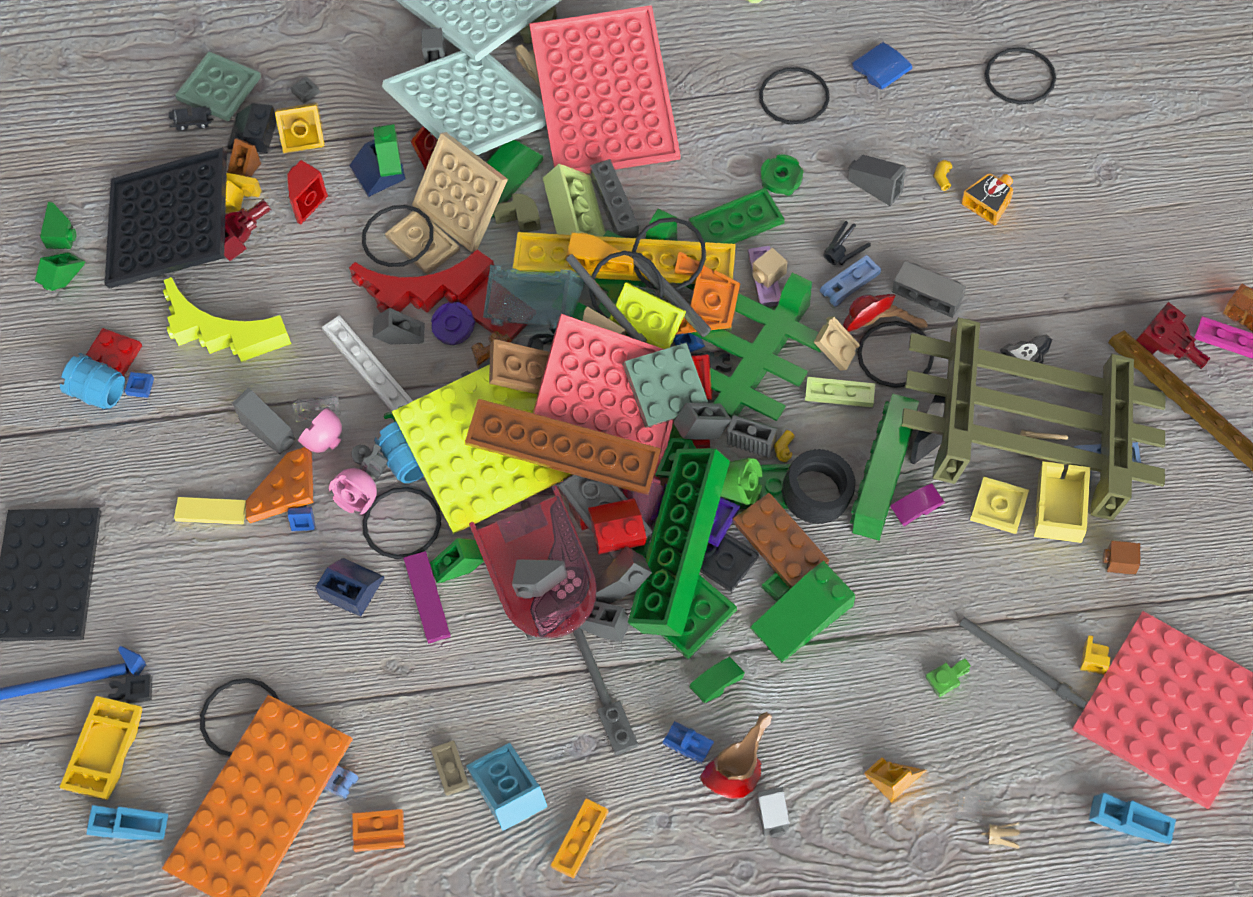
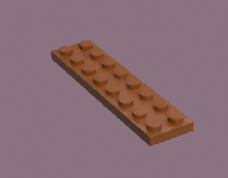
[465,399,661,495]

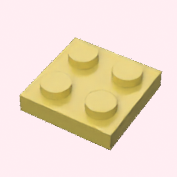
[970,477,1029,534]

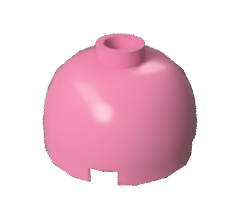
[298,408,342,453]
[329,468,377,514]

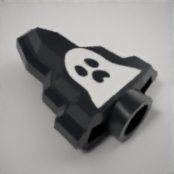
[1000,334,1053,380]

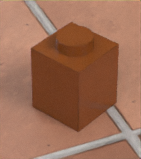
[1103,541,1140,575]

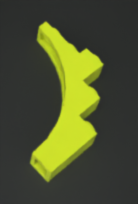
[163,277,291,362]

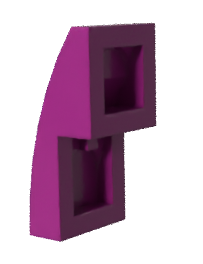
[890,483,945,527]

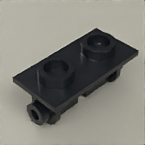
[168,106,214,130]

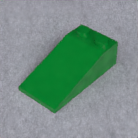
[750,561,856,663]

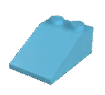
[466,742,547,830]

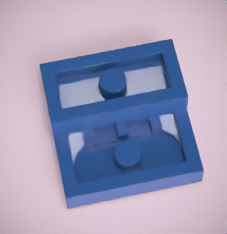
[852,42,913,90]

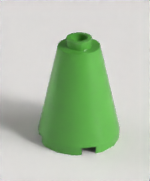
[721,458,762,504]

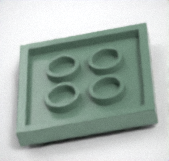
[175,52,261,121]
[622,343,708,428]

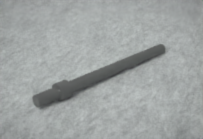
[566,254,647,343]
[959,617,1088,709]

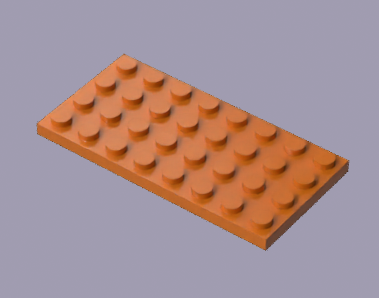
[162,695,353,897]

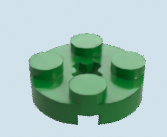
[760,154,803,196]

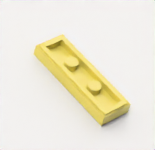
[174,497,246,524]

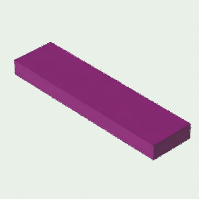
[403,551,451,644]

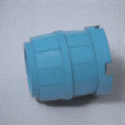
[60,353,125,409]
[374,421,424,483]

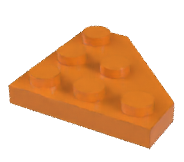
[246,447,313,523]

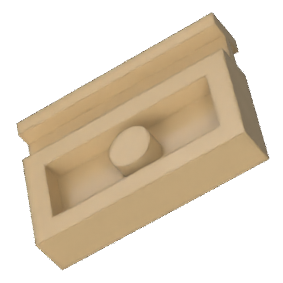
[814,316,860,371]

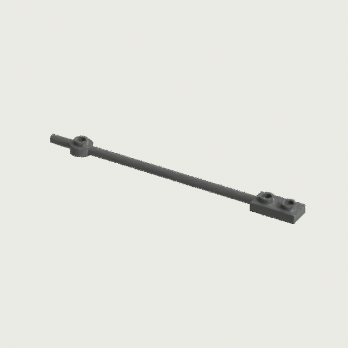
[521,501,638,756]

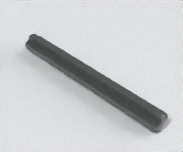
[633,253,711,337]

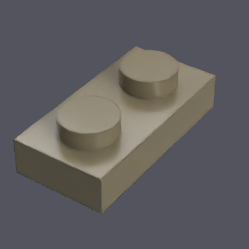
[431,740,470,796]

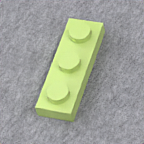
[805,377,875,407]

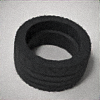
[782,449,856,524]

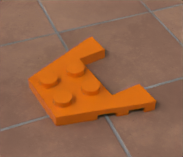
[675,252,740,334]

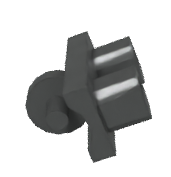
[351,444,388,479]

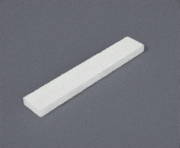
[322,315,413,412]

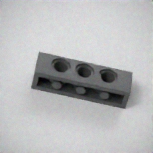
[590,159,639,239]

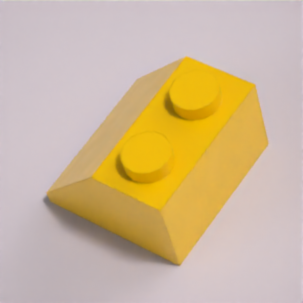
[275,102,325,153]

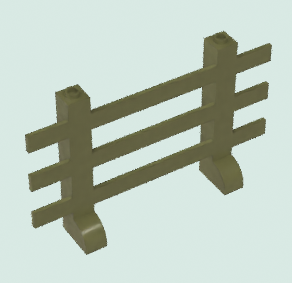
[901,317,1166,521]

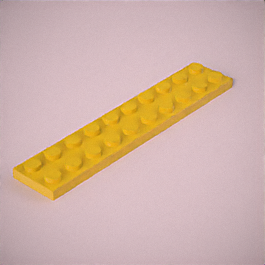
[512,232,736,284]

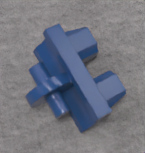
[663,721,714,764]

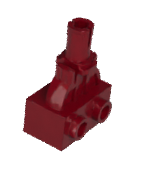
[224,199,272,261]
[1136,302,1211,369]

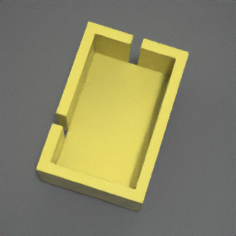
[1034,461,1090,543]

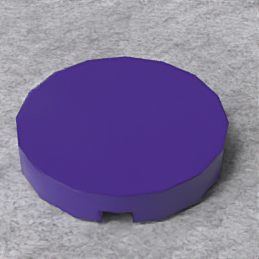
[431,302,475,345]

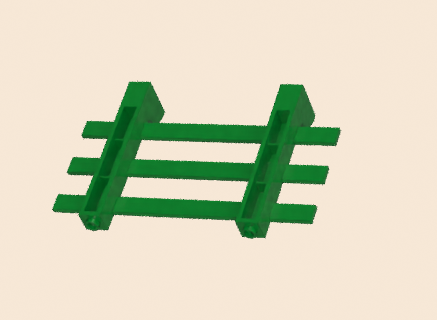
[552,208,822,424]

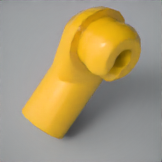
[934,160,952,191]
[774,430,795,462]

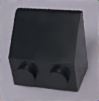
[227,103,277,154]

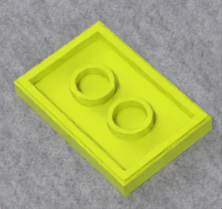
[609,283,686,349]

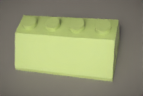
[543,164,605,237]

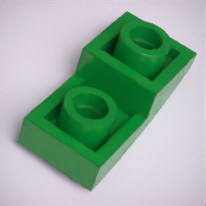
[689,656,745,704]

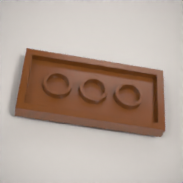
[733,493,829,589]

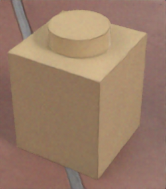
[752,248,788,288]

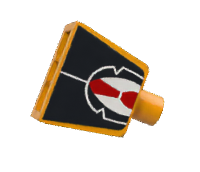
[962,174,1013,226]

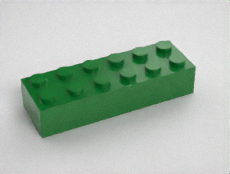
[850,393,919,541]

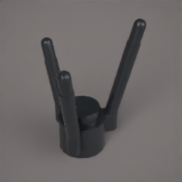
[823,221,871,265]

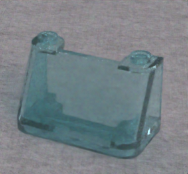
[483,265,585,330]

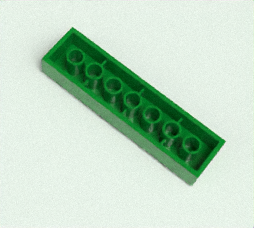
[627,448,730,636]

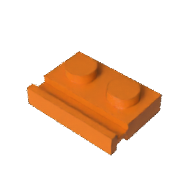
[352,809,405,852]

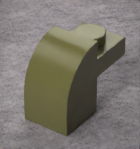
[494,194,541,233]

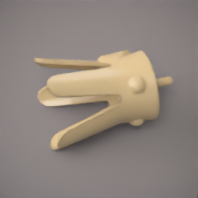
[981,822,1020,849]

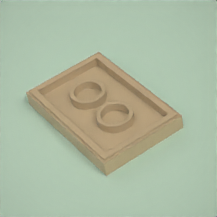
[385,211,460,275]

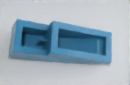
[1088,793,1176,844]
[86,805,168,840]

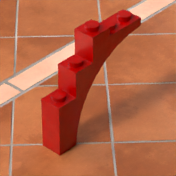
[349,250,496,313]

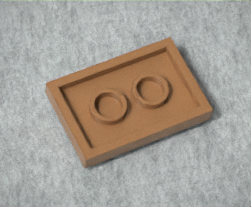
[489,339,549,394]

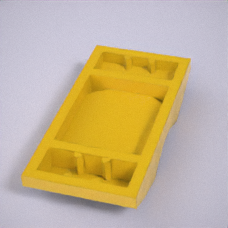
[60,696,143,800]

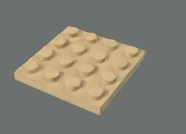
[412,132,508,252]

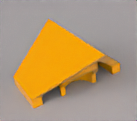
[864,757,926,802]

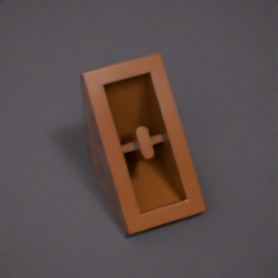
[227,138,261,177]

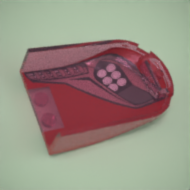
[469,485,597,639]

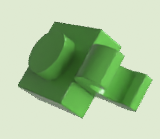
[926,658,971,698]

